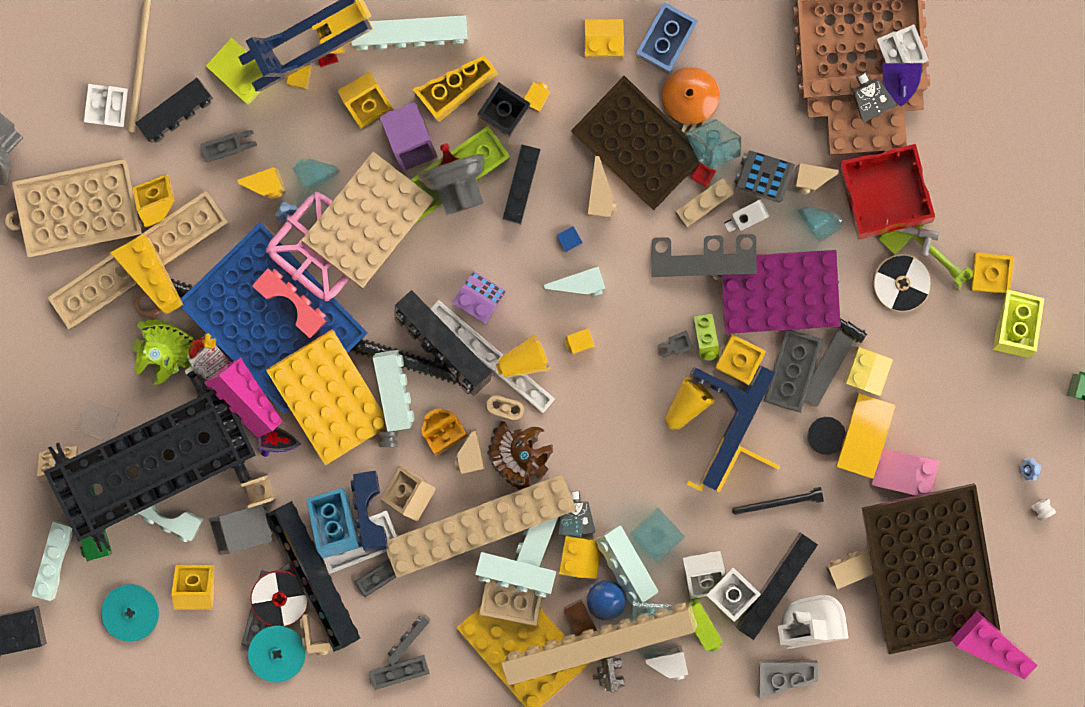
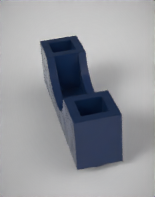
[350,471,388,553]

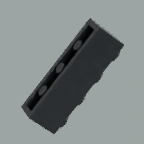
[135,78,213,143]
[502,144,541,225]

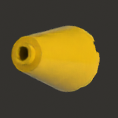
[495,334,550,377]
[664,376,715,430]

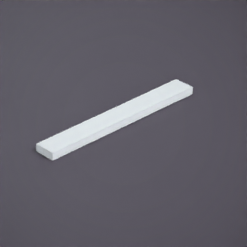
[431,300,555,413]

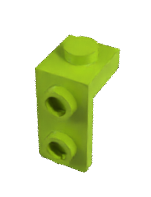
[694,314,719,361]

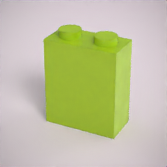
[686,598,723,652]

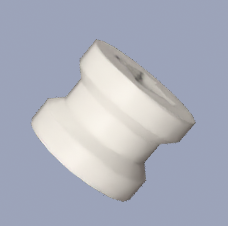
[1032,498,1056,521]

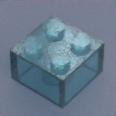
[630,507,685,563]

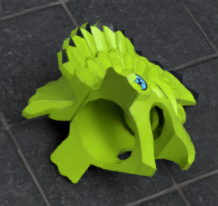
[132,319,193,385]

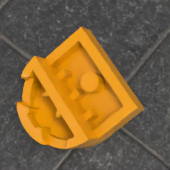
[421,408,468,456]

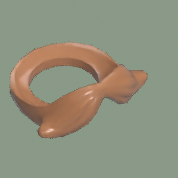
[135,292,162,320]

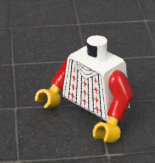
[185,333,232,380]

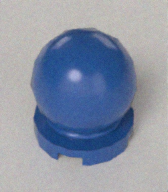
[587,580,626,621]

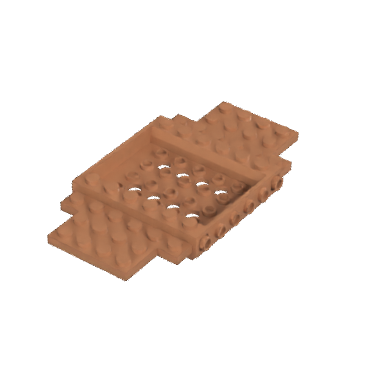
[793,0,930,155]

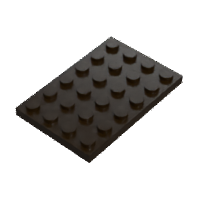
[571,76,707,211]

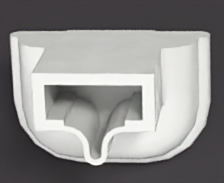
[778,595,848,649]

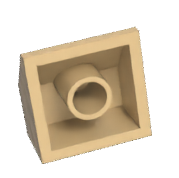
[792,163,839,194]
[454,430,485,474]
[381,466,436,521]

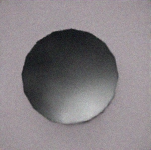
[807,416,846,455]

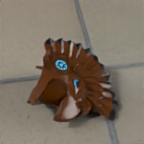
[487,421,553,490]

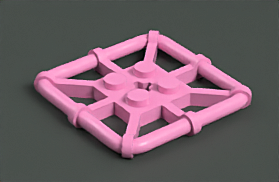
[266,192,349,301]

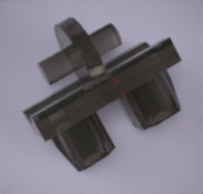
[592,657,625,693]

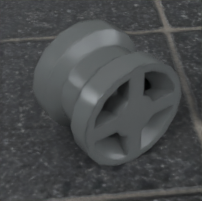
[379,431,398,447]

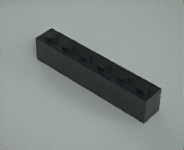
[736,532,818,640]

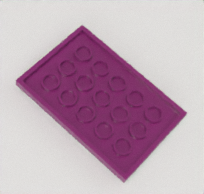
[721,250,841,334]

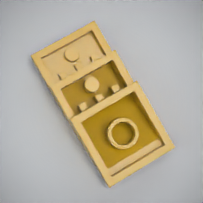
[836,393,895,479]

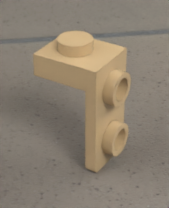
[300,613,332,655]

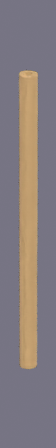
[128,0,151,133]

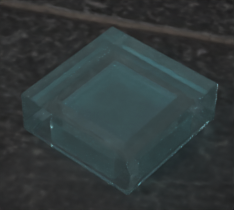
[562,515,584,537]

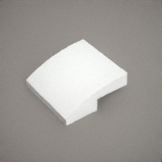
[877,25,929,64]
[83,84,128,127]

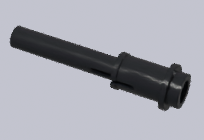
[840,318,867,343]

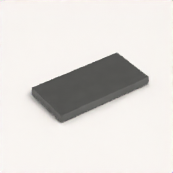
[764,330,823,413]

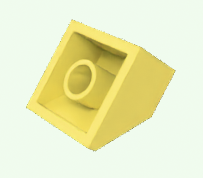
[844,347,893,396]

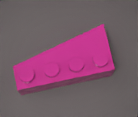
[205,358,283,438]
[951,611,1038,680]

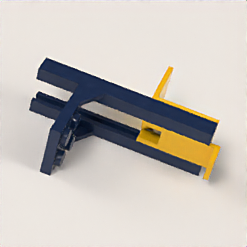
[238,0,373,92]
[685,365,780,492]

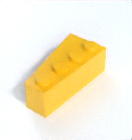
[412,55,498,122]
[110,234,183,314]

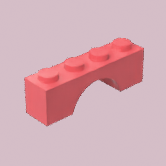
[252,269,327,338]

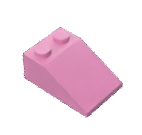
[871,449,939,495]

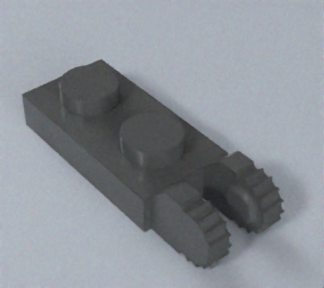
[200,130,257,163]

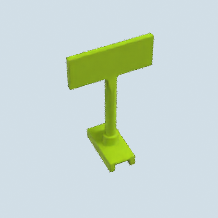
[878,212,973,291]

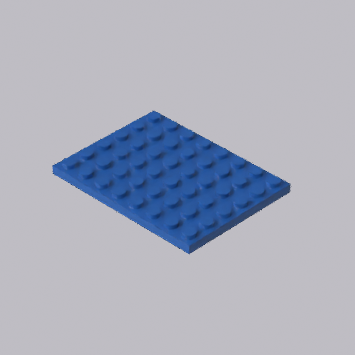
[181,222,368,414]

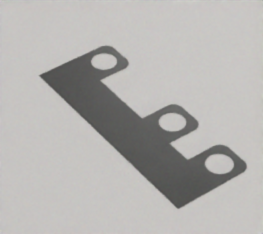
[651,234,756,277]

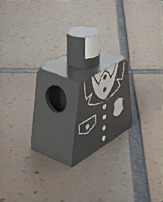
[853,72,897,122]
[559,491,595,535]

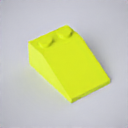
[206,38,263,105]
[993,290,1044,359]

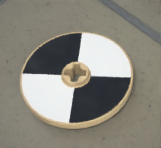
[873,254,931,312]

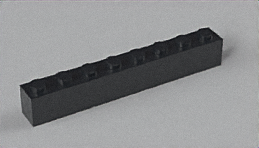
[265,501,361,652]

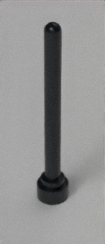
[732,487,824,515]

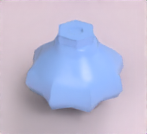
[275,202,297,223]
[1020,458,1042,481]

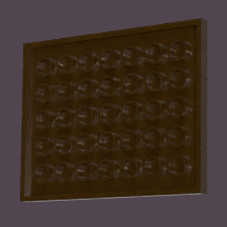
[861,483,1001,655]

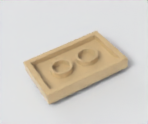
[480,580,542,625]

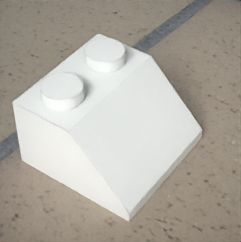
[683,551,725,599]
[707,568,761,622]
[644,647,688,680]

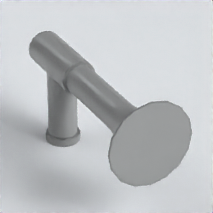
[884,220,939,256]

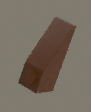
[564,599,597,636]

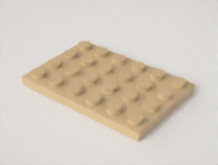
[301,151,434,289]
[12,159,142,258]

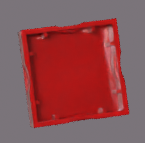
[839,144,935,240]

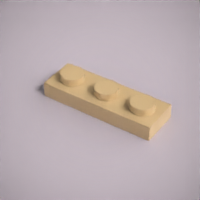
[676,178,734,227]

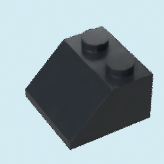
[477,82,531,138]

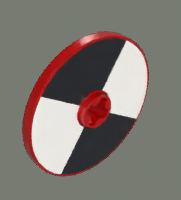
[251,570,308,627]

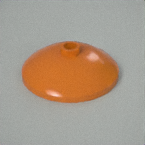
[662,67,720,125]

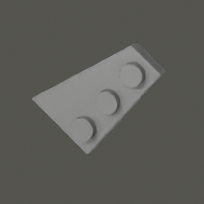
[759,660,818,699]

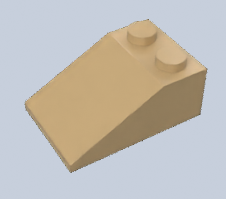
[587,156,616,219]

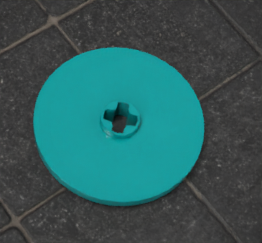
[101,584,159,642]
[248,626,306,682]

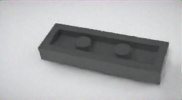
[387,615,431,665]
[369,655,430,690]

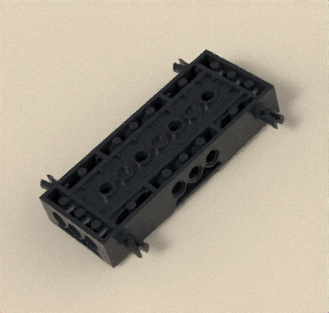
[44,375,256,553]

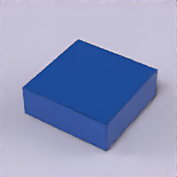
[557,226,583,252]

